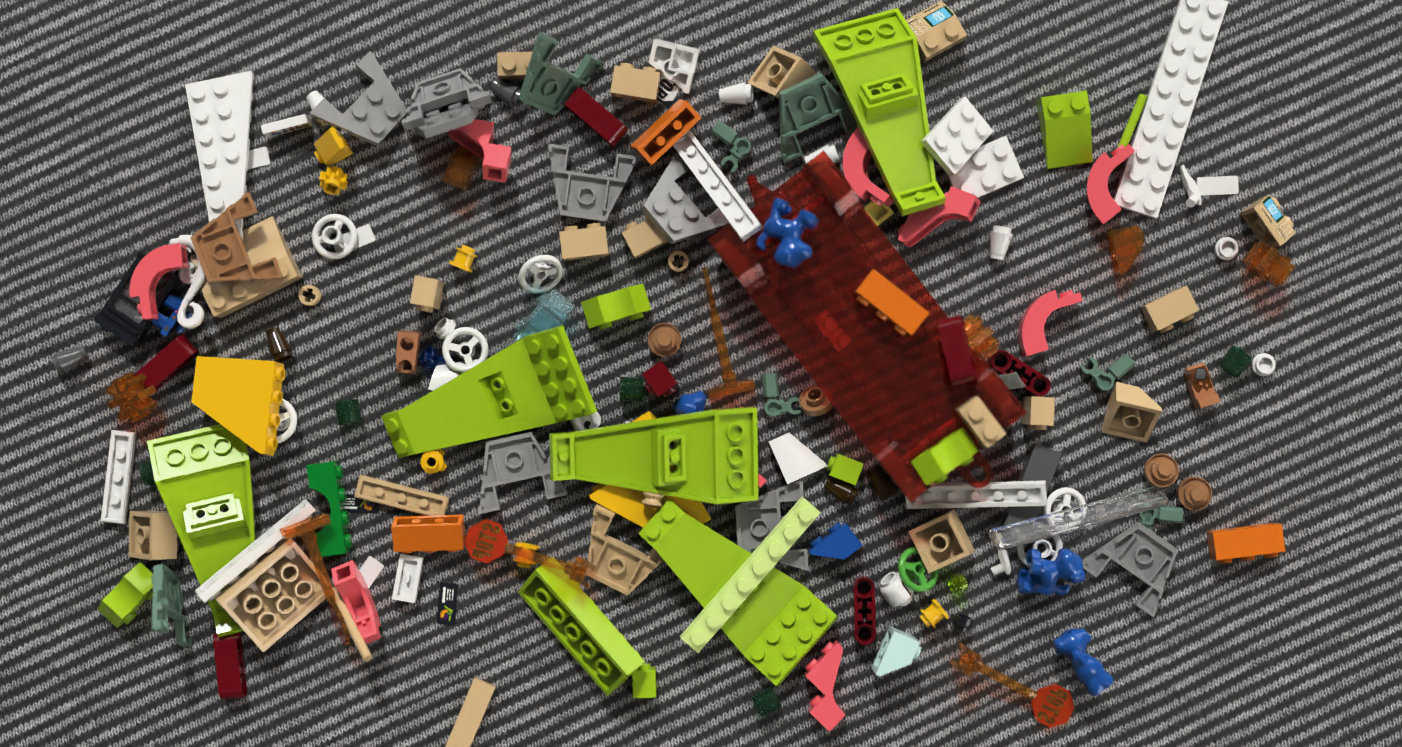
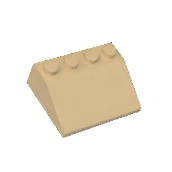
[190,216,303,318]
[215,537,333,653]

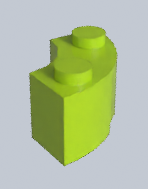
[581,284,651,330]
[911,427,978,486]
[97,562,153,628]

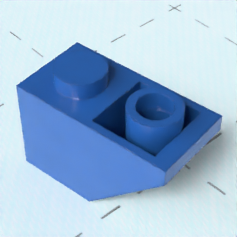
[808,522,863,559]

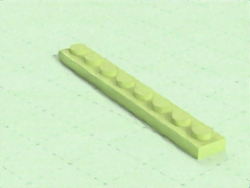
[680,497,821,653]

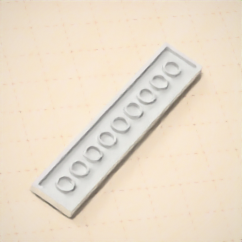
[1114,0,1228,219]

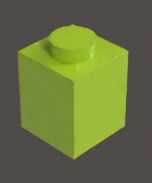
[826,453,864,485]
[632,663,657,698]

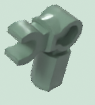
[710,120,751,173]
[1079,353,1135,391]
[761,373,801,416]
[1137,503,1183,532]

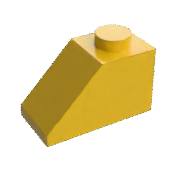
[314,127,353,167]

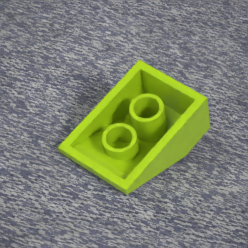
[1036,90,1093,169]

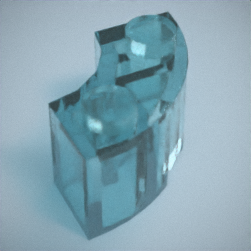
[513,288,575,341]

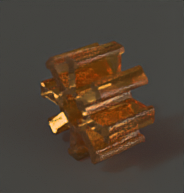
[1242,241,1296,287]
[963,313,1000,364]
[106,372,158,423]

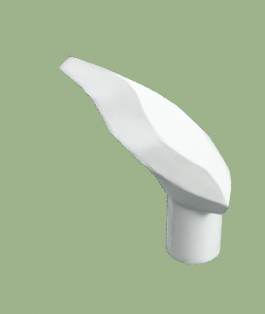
[1180,165,1201,207]
[991,531,1011,576]

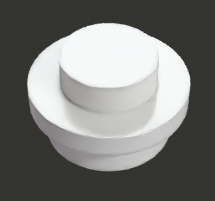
[1215,237,1239,260]
[434,318,456,339]
[1251,353,1275,376]

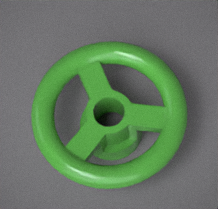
[898,547,938,592]

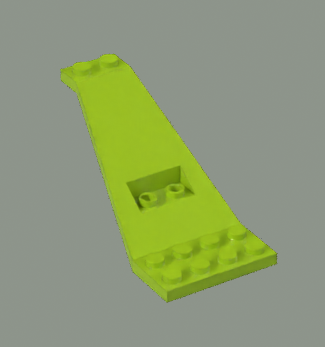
[813,8,946,216]
[381,325,597,458]
[549,407,758,504]
[147,424,256,637]
[638,499,839,687]

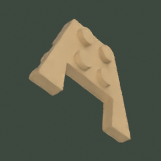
[586,504,663,596]

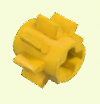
[319,166,348,195]

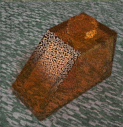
[442,145,480,192]
[1106,225,1145,277]

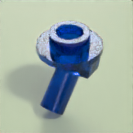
[420,346,454,369]

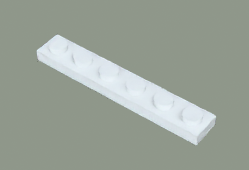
[673,129,763,241]
[905,481,1047,509]
[195,499,316,603]

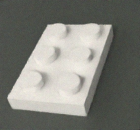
[921,97,993,177]
[945,136,1024,197]

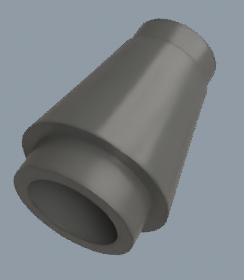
[490,79,523,107]
[51,346,89,373]

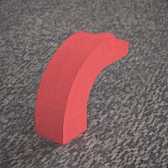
[843,127,893,207]
[1087,144,1135,225]
[130,243,189,320]
[1018,290,1083,357]
[331,560,381,644]

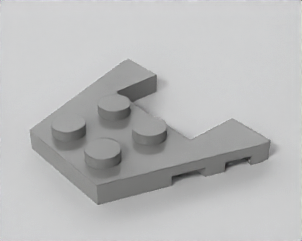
[310,51,407,146]
[402,68,492,131]
[402,91,486,138]
[548,144,638,222]
[641,153,731,244]
[479,432,568,514]
[735,480,809,570]
[1082,522,1178,617]

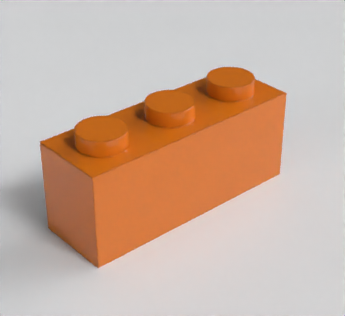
[630,99,701,165]
[854,269,929,337]
[391,515,466,554]
[1206,523,1286,564]

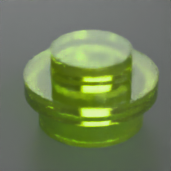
[948,573,968,596]

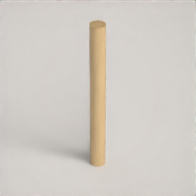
[329,587,372,662]

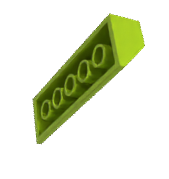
[518,557,645,697]

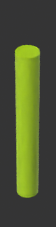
[1113,94,1148,157]

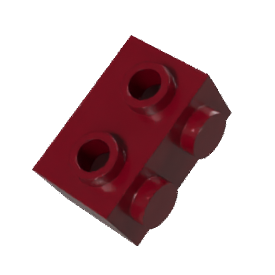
[643,361,678,398]

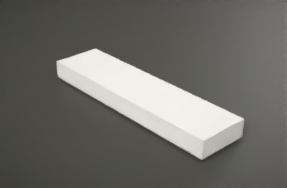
[101,430,137,524]

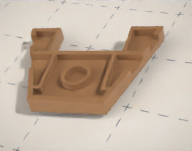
[190,192,284,282]

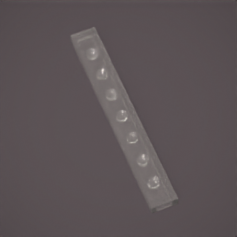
[989,486,1169,551]

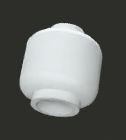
[880,572,914,606]

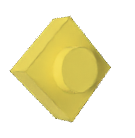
[861,201,894,228]

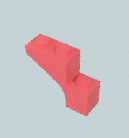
[448,119,511,183]
[898,186,981,247]
[804,640,845,732]

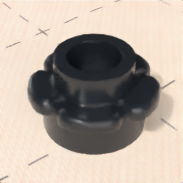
[951,613,974,632]

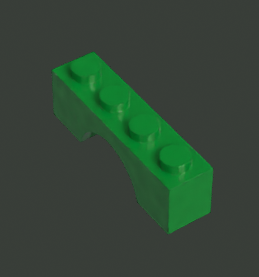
[306,461,353,557]

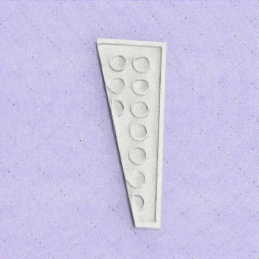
[185,71,254,240]

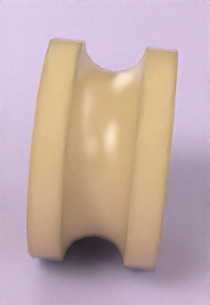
[668,251,689,272]
[298,285,321,306]
[642,491,664,506]

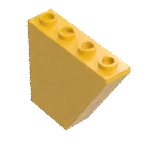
[191,356,286,456]
[589,465,711,528]

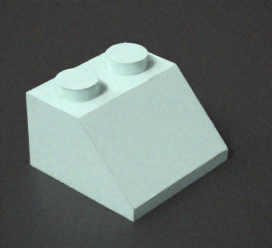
[871,626,921,676]

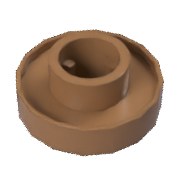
[648,323,681,357]
[799,385,834,416]
[1143,453,1179,488]
[1177,477,1212,511]

